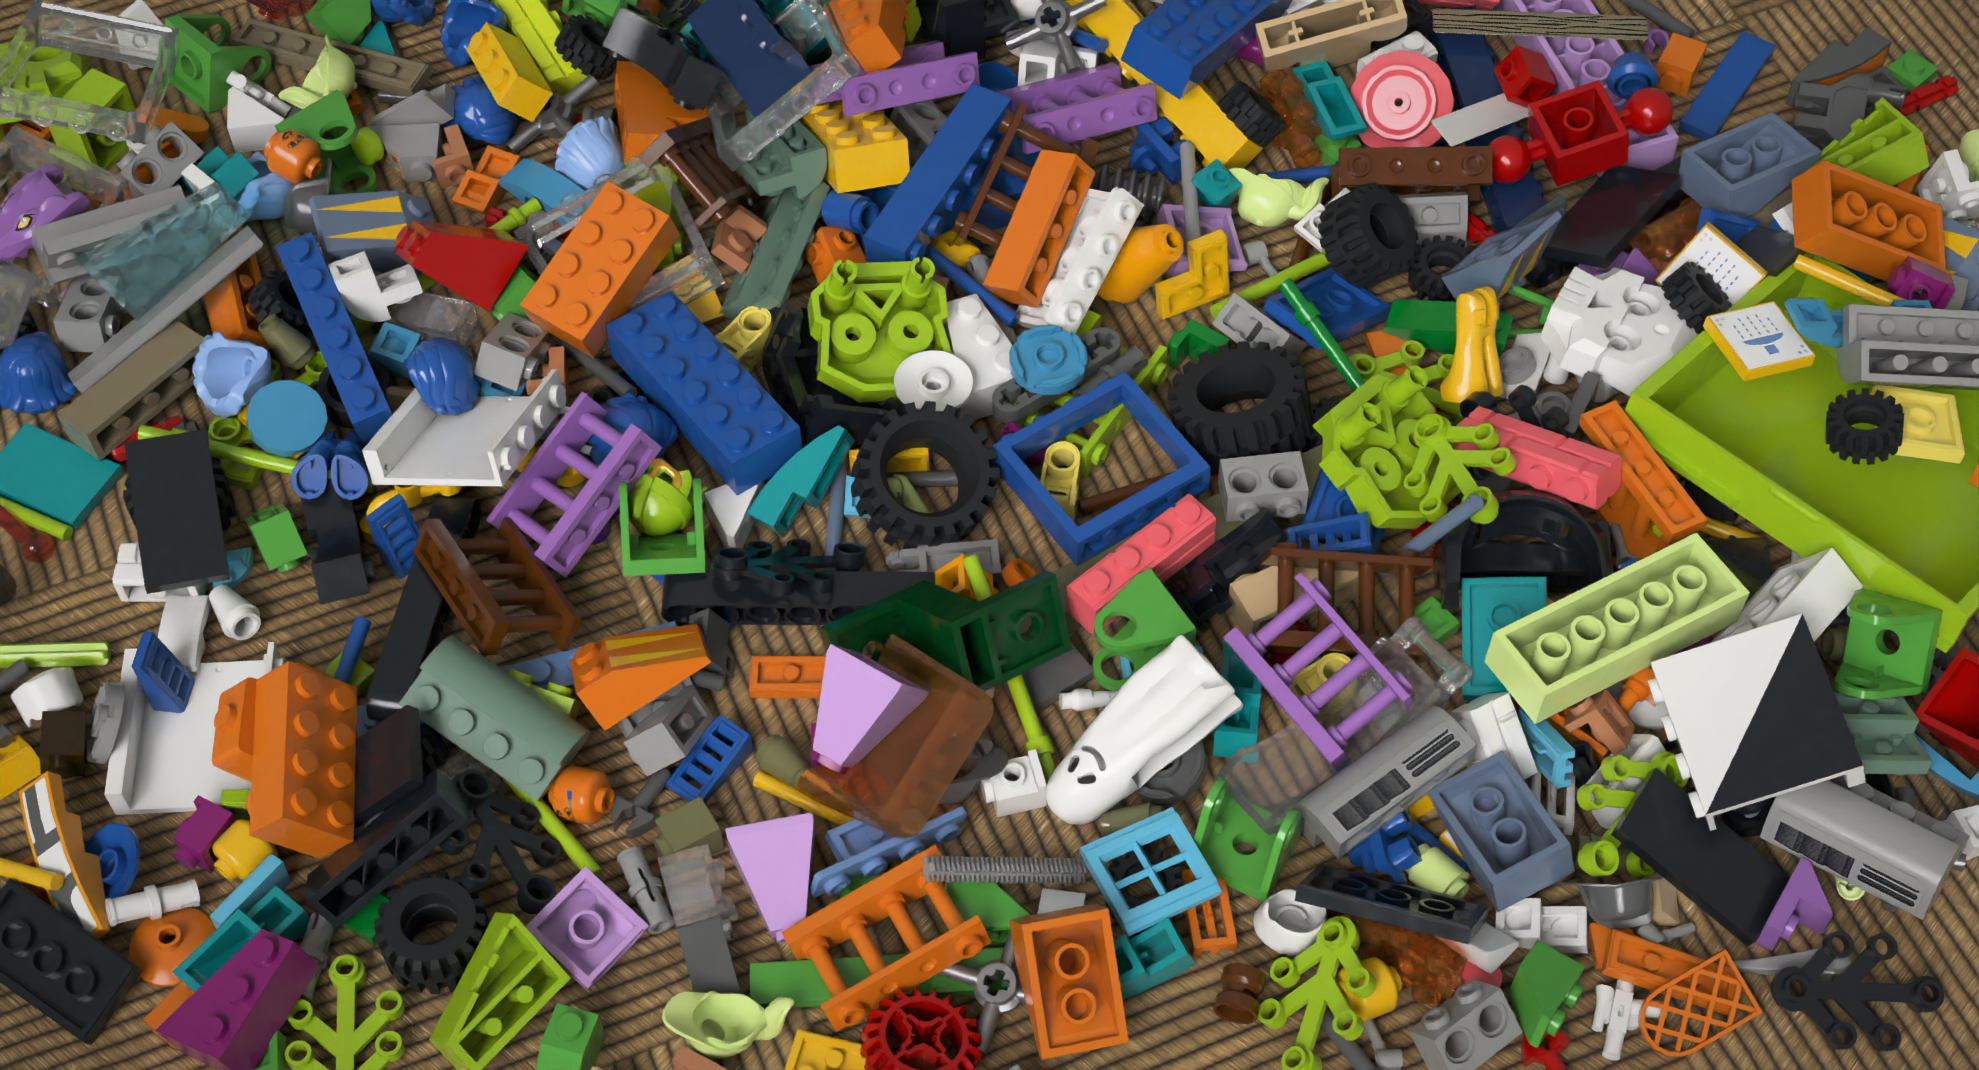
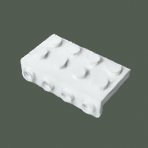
[1016,187,1144,334]

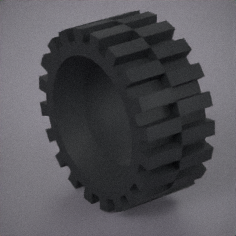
[1167,341,1315,475]
[851,401,1000,549]

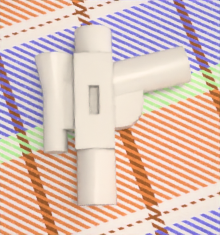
[226,70,292,119]
[1592,979,1667,1060]

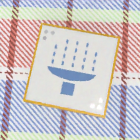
[1655,221,1768,306]
[1703,301,1816,381]

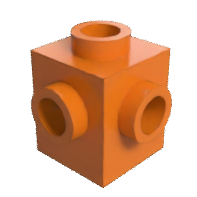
[805,226,867,285]

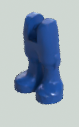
[290,431,369,500]

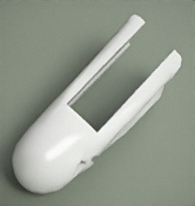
[1046,635,1243,825]

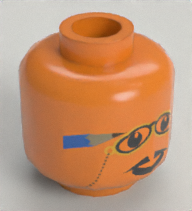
[264,129,324,184]
[548,765,615,825]

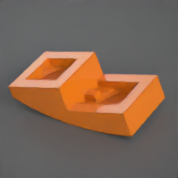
[452,145,522,215]

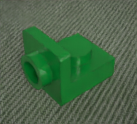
[1167,319,1230,369]

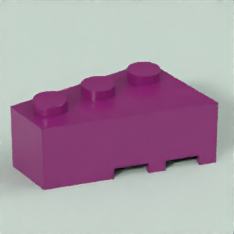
[155,929,320,1070]

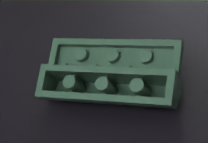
[713,108,828,199]
[720,181,830,325]
[399,635,592,801]
[1834,692,1932,775]

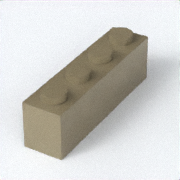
[57,320,204,461]

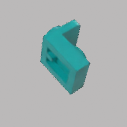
[1191,159,1242,208]

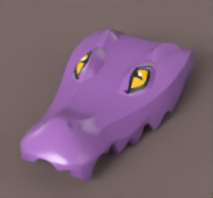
[0,164,91,264]

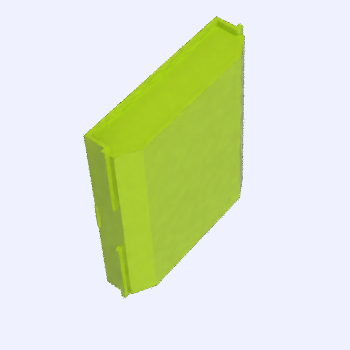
[1624,249,1979,654]

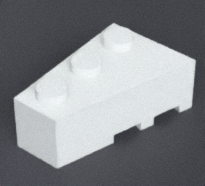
[944,294,1023,421]

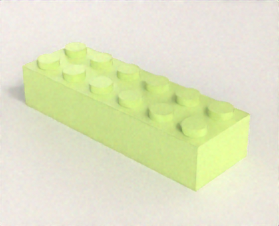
[1484,532,1750,724]

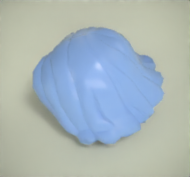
[555,116,627,199]
[231,151,295,224]
[192,331,272,419]

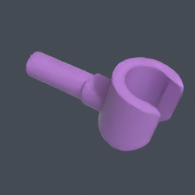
[1640,15,1669,54]

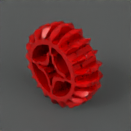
[860,986,982,1070]

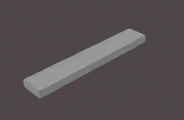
[68,226,263,394]

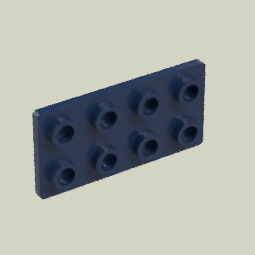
[687,0,818,126]

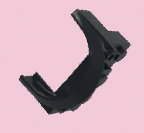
[1433,490,1613,609]

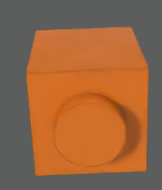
[1656,32,1707,97]

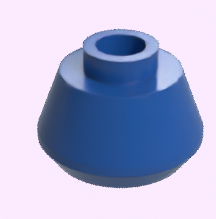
[1607,52,1659,100]

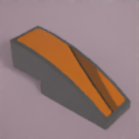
[1786,27,1892,107]

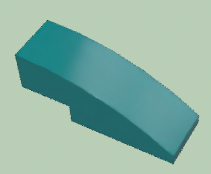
[1290,61,1367,140]
[175,146,259,201]
[746,425,855,537]
[1212,640,1264,760]
[172,885,310,993]
[1114,918,1196,1000]

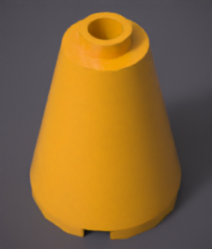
[1097,224,1184,304]

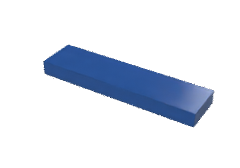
[1678,31,1775,141]

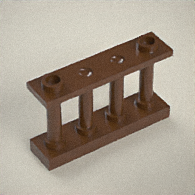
[951,103,1101,249]
[638,117,763,227]
[1330,146,1493,204]
[413,517,582,656]
[1261,542,1433,664]

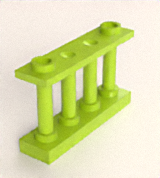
[1006,309,1170,477]

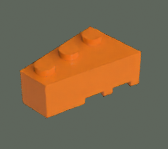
[829,0,912,73]

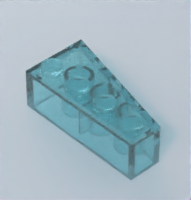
[75,181,251,321]

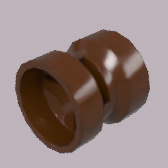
[1214,963,1266,1024]

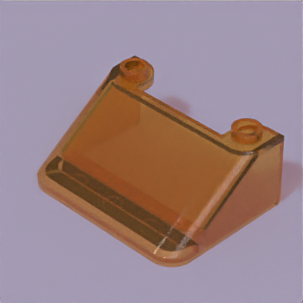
[796,634,994,839]

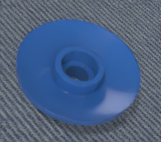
[85,823,140,899]

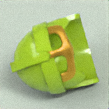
[628,458,712,536]

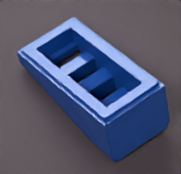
[366,494,420,579]
[1287,512,1376,554]
[132,631,195,713]
[666,715,753,803]

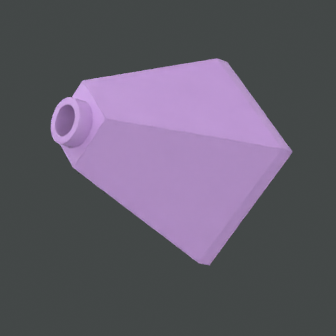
[813,644,929,773]
[725,812,815,944]

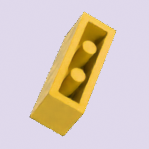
[467,22,553,122]

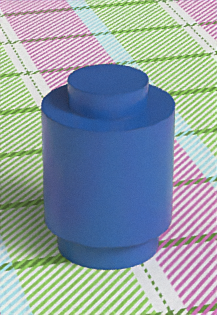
[822,190,879,234]

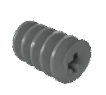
[1089,163,1167,221]

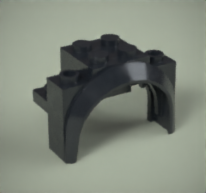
[915,0,1019,60]

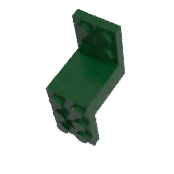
[820,570,1073,699]

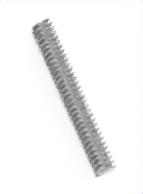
[922,856,1087,884]

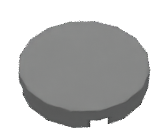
[85,680,125,764]

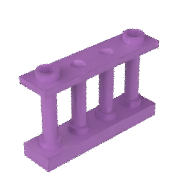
[808,40,980,117]
[997,62,1157,154]
[486,392,662,578]
[1223,572,1415,772]

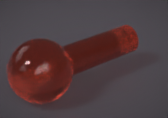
[0,505,55,563]

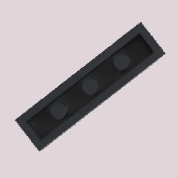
[305,768,467,928]

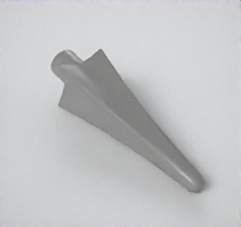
[1724,948,1851,981]

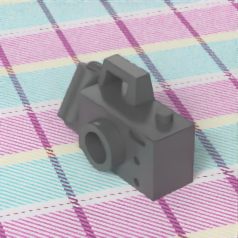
[689,608,735,691]

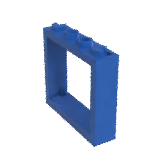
[994,371,1211,566]

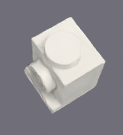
[981,749,1047,817]

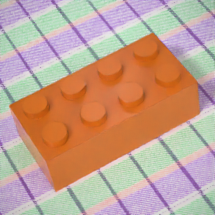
[1791,160,1946,282]
[520,181,680,358]
[249,661,358,859]

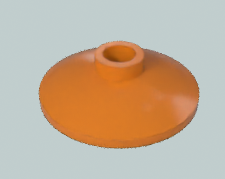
[129,907,216,987]

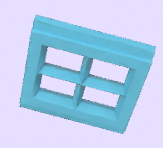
[1080,807,1222,937]

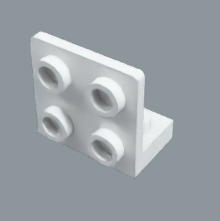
[1916,149,1979,223]

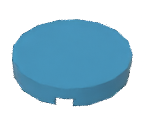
[1009,325,1088,395]
[246,380,328,457]

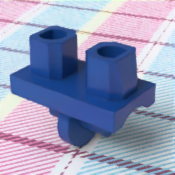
[1129,116,1187,185]
[1347,809,1422,884]

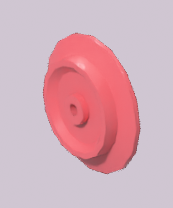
[1350,50,1454,148]

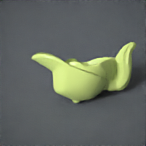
[278,34,357,109]
[1228,167,1329,227]
[662,991,794,1059]

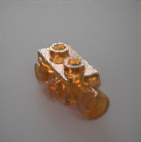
[1256,70,1322,168]
[1630,197,1702,262]
[1344,914,1468,1007]

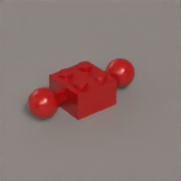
[1488,80,1674,186]

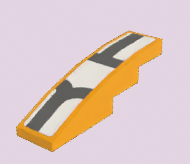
[19,771,110,938]

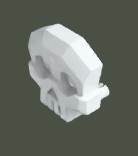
[1540,266,1699,396]

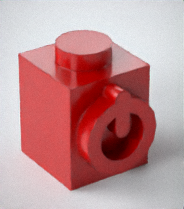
[1494,45,1558,108]

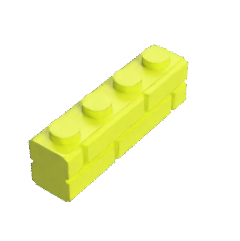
[491,0,590,96]

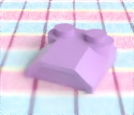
[1157,204,1248,277]
[525,866,649,990]

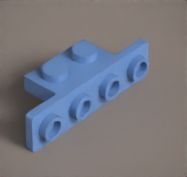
[809,798,967,898]

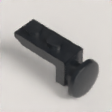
[1168,508,1287,632]

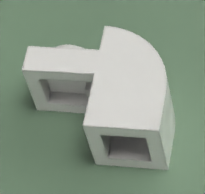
[1017,40,1099,87]
[328,251,423,322]

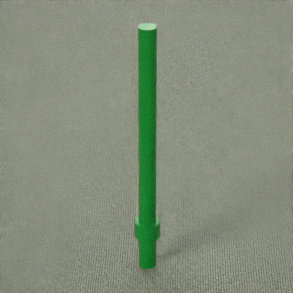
[1278,278,1366,392]

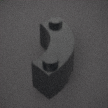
[602,0,723,111]
[300,478,377,605]

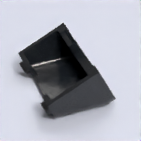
[762,300,904,448]

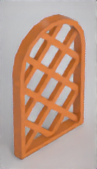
[1638,949,1763,1057]

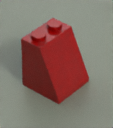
[393,220,529,312]
[1915,647,1979,771]

